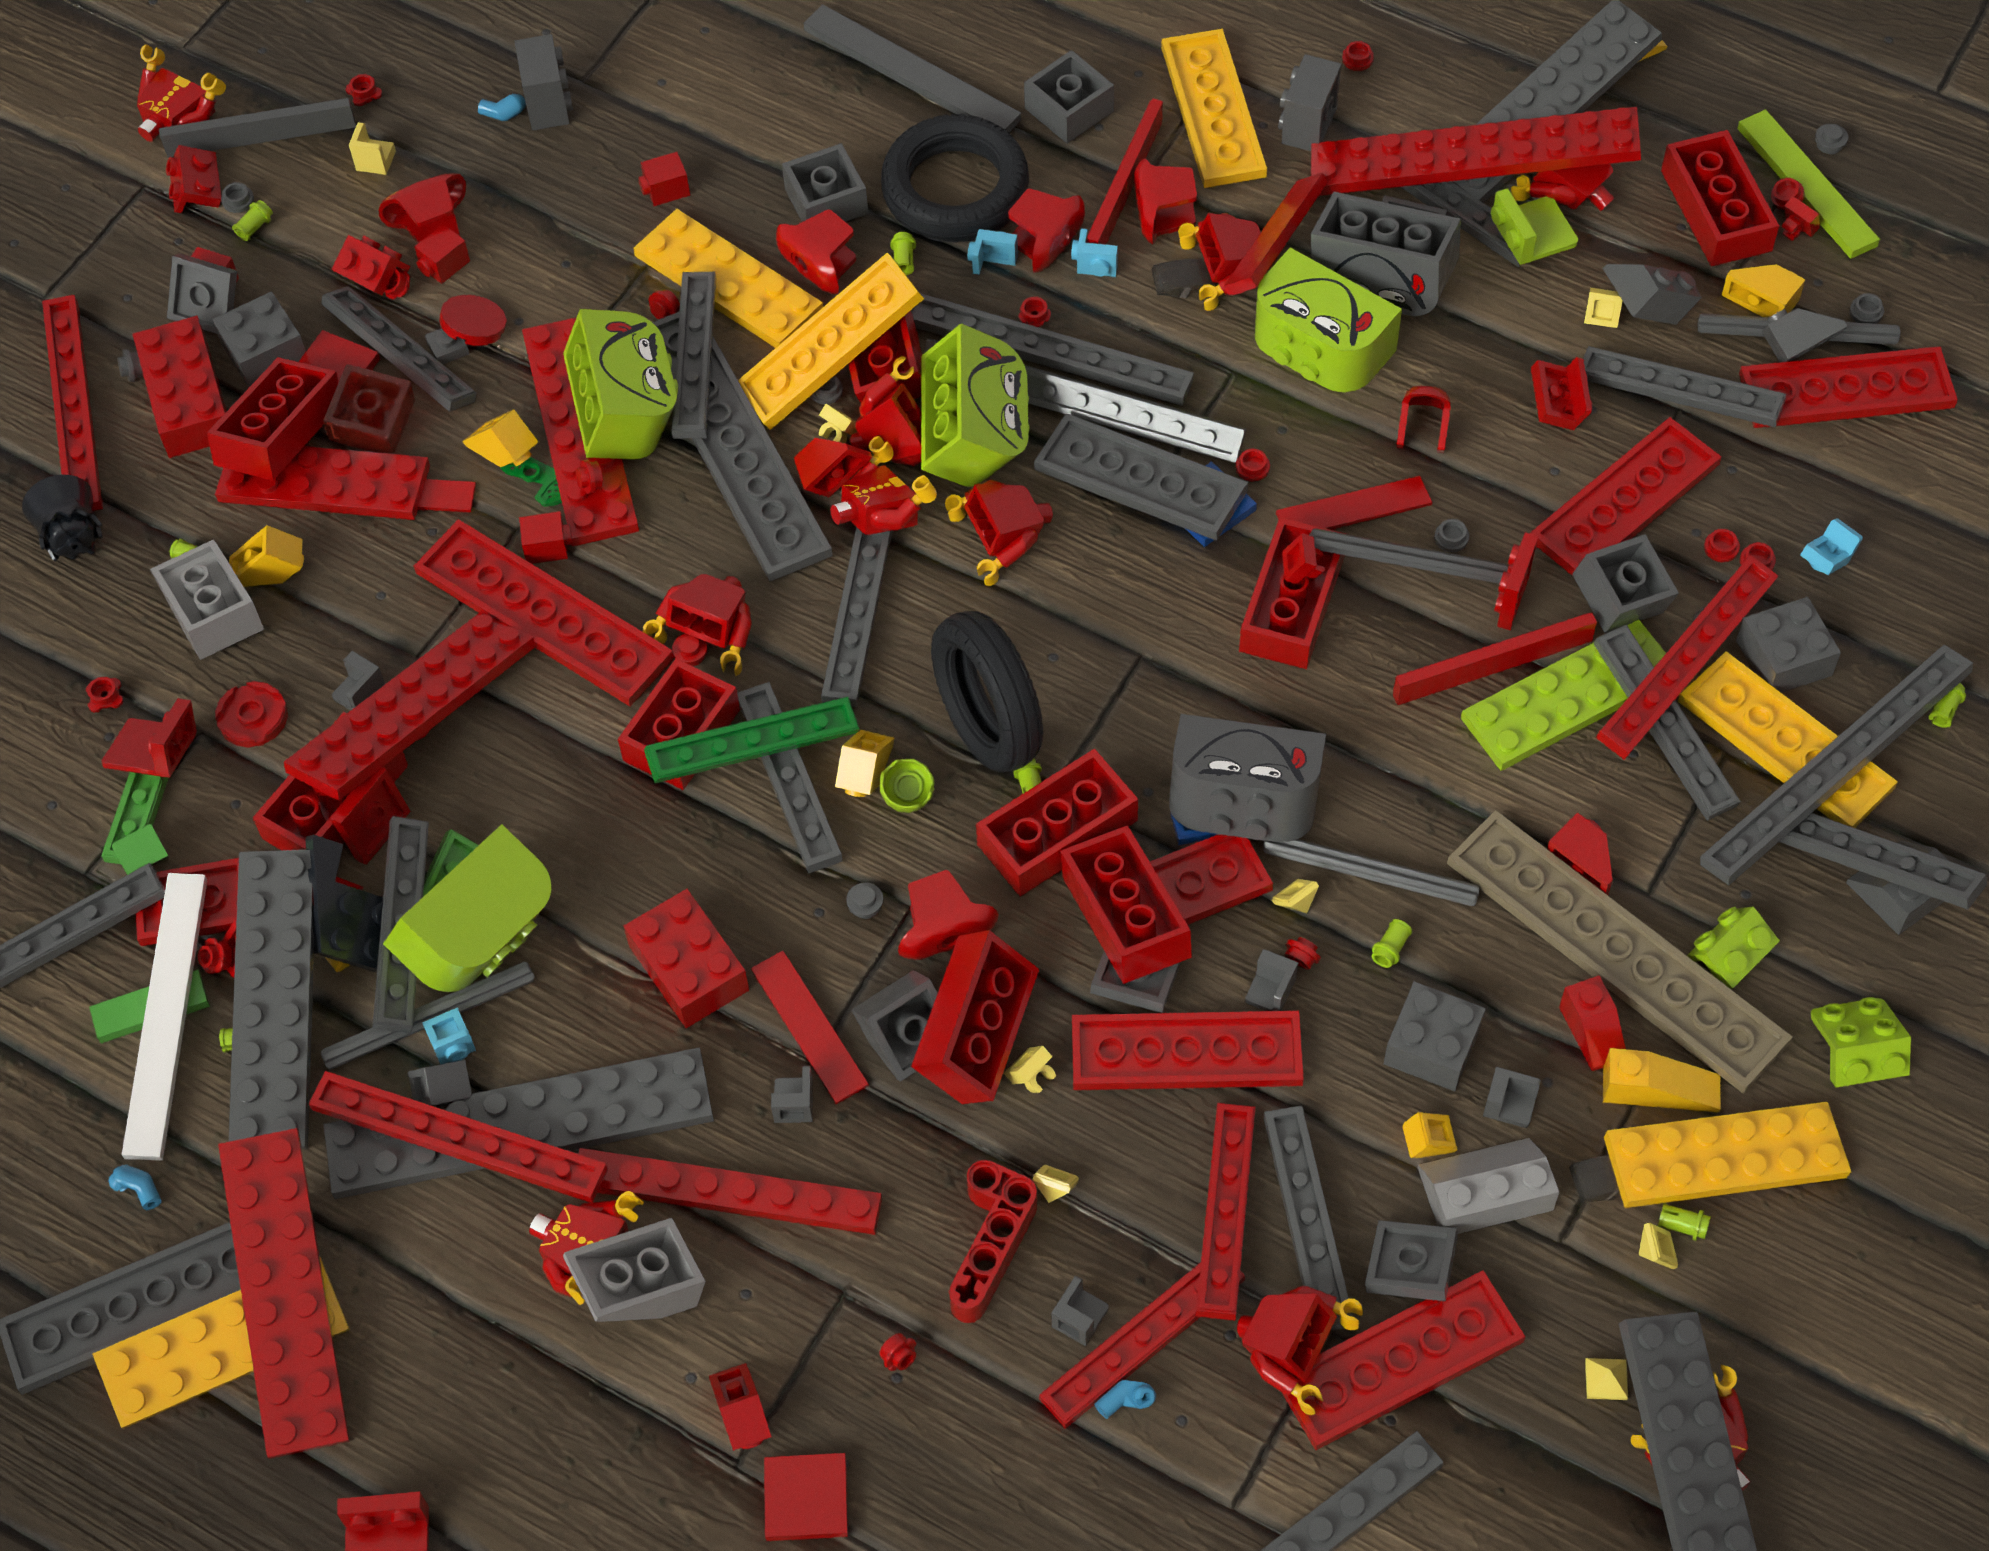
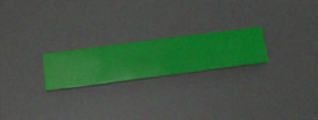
[644,697,859,783]

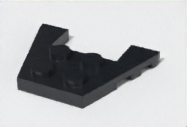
[306,835,427,973]

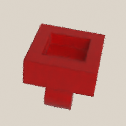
[1782,196,1820,242]
[1282,533,1325,584]

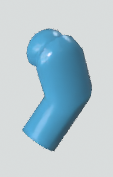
[478,94,526,121]
[108,1165,162,1210]
[1094,1380,1156,1419]

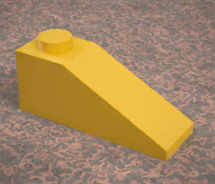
[1603,1048,1721,1112]

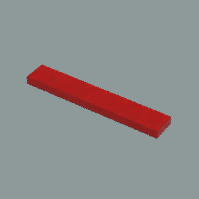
[1086,98,1163,245]
[1224,172,1328,296]
[1393,613,1597,705]
[1196,1103,1256,1321]
[1039,1262,1245,1429]

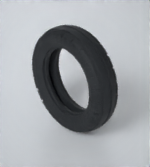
[881,114,1029,243]
[931,611,1043,772]

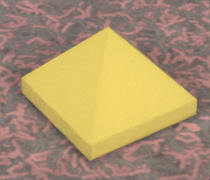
[1272,879,1319,914]
[1032,1165,1079,1203]
[1638,1223,1678,1269]
[1585,1358,1628,1400]

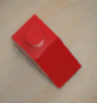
[794,438,873,498]
[1547,812,1613,895]
[1559,975,1626,1071]
[709,1363,772,1451]

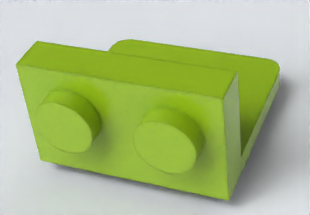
[1491,188,1578,265]
[1811,997,1911,1088]

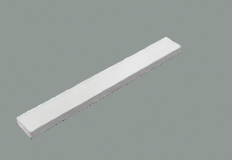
[122,873,208,1161]

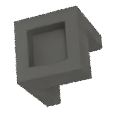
[332,651,385,711]
[1245,949,1298,1011]
[408,1060,472,1106]
[771,1066,813,1123]
[1483,1067,1541,1128]
[1051,1275,1109,1346]

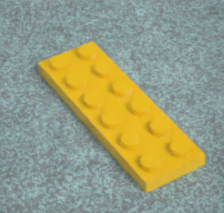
[1161,29,1267,188]
[633,209,823,348]
[738,252,924,430]
[1678,651,1898,828]
[1604,1102,1851,1208]
[92,1257,350,1429]

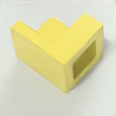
[349,122,396,175]

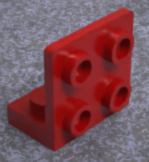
[102,698,197,778]
[337,1491,429,1551]

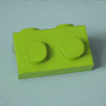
[1687,906,1780,989]

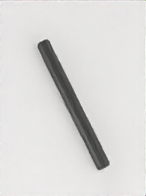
[1697,313,1901,345]
[1309,528,1508,584]
[1263,839,1480,906]
[321,962,535,1070]

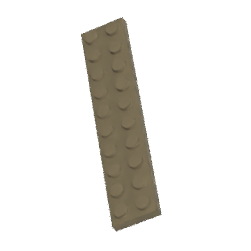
[1447,810,1793,1094]

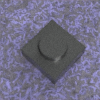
[425,328,469,364]

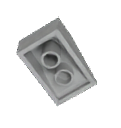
[150,539,264,660]
[563,1218,706,1322]

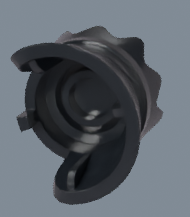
[22,475,103,562]

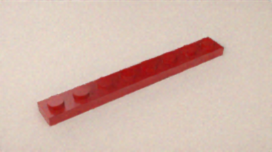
[42,294,103,511]
[1595,555,1779,760]
[309,1071,608,1204]
[578,1148,882,1235]

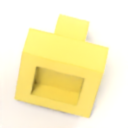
[1584,287,1623,328]
[819,404,858,443]
[1003,1046,1056,1093]

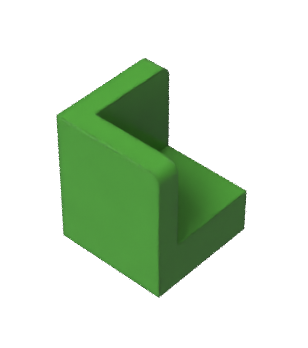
[112,824,169,875]

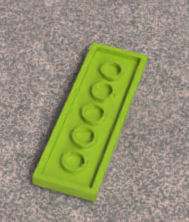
[1461,620,1666,771]

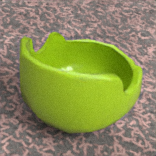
[880,758,935,813]

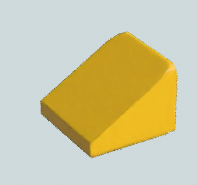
[1403,1112,1457,1158]

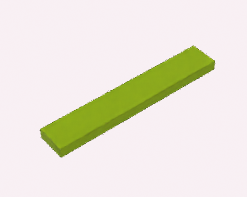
[1737,109,1880,259]

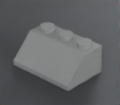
[1418,1138,1559,1234]

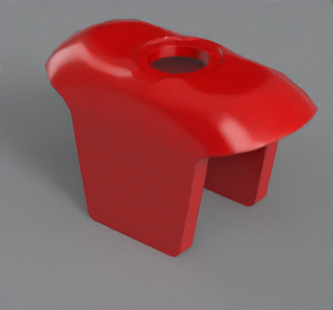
[1134,158,1197,245]
[378,173,466,243]
[1008,188,1085,273]
[776,209,856,294]
[1396,386,1451,454]
[898,870,999,960]

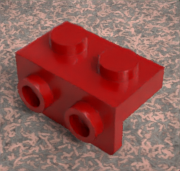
[166,145,222,213]
[331,235,411,296]
[1531,357,1592,430]

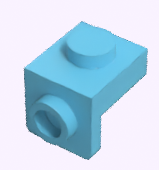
[1071,228,1118,277]
[967,229,1018,275]
[1800,518,1863,575]
[422,1008,476,1065]

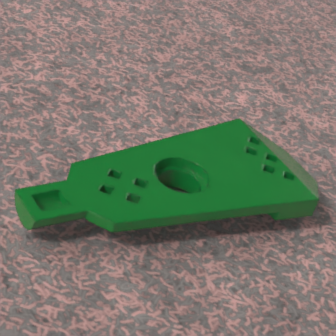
[500,457,562,507]

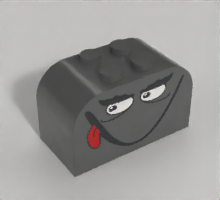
[1311,192,1461,316]
[1169,714,1326,842]

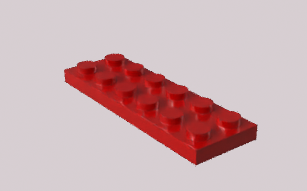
[1739,346,1958,428]
[1530,417,1722,576]
[215,446,430,520]
[1072,1011,1304,1090]
[1282,1270,1526,1450]

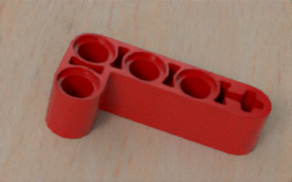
[949,1160,1037,1323]

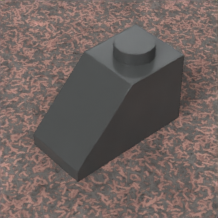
[1762,308,1847,362]

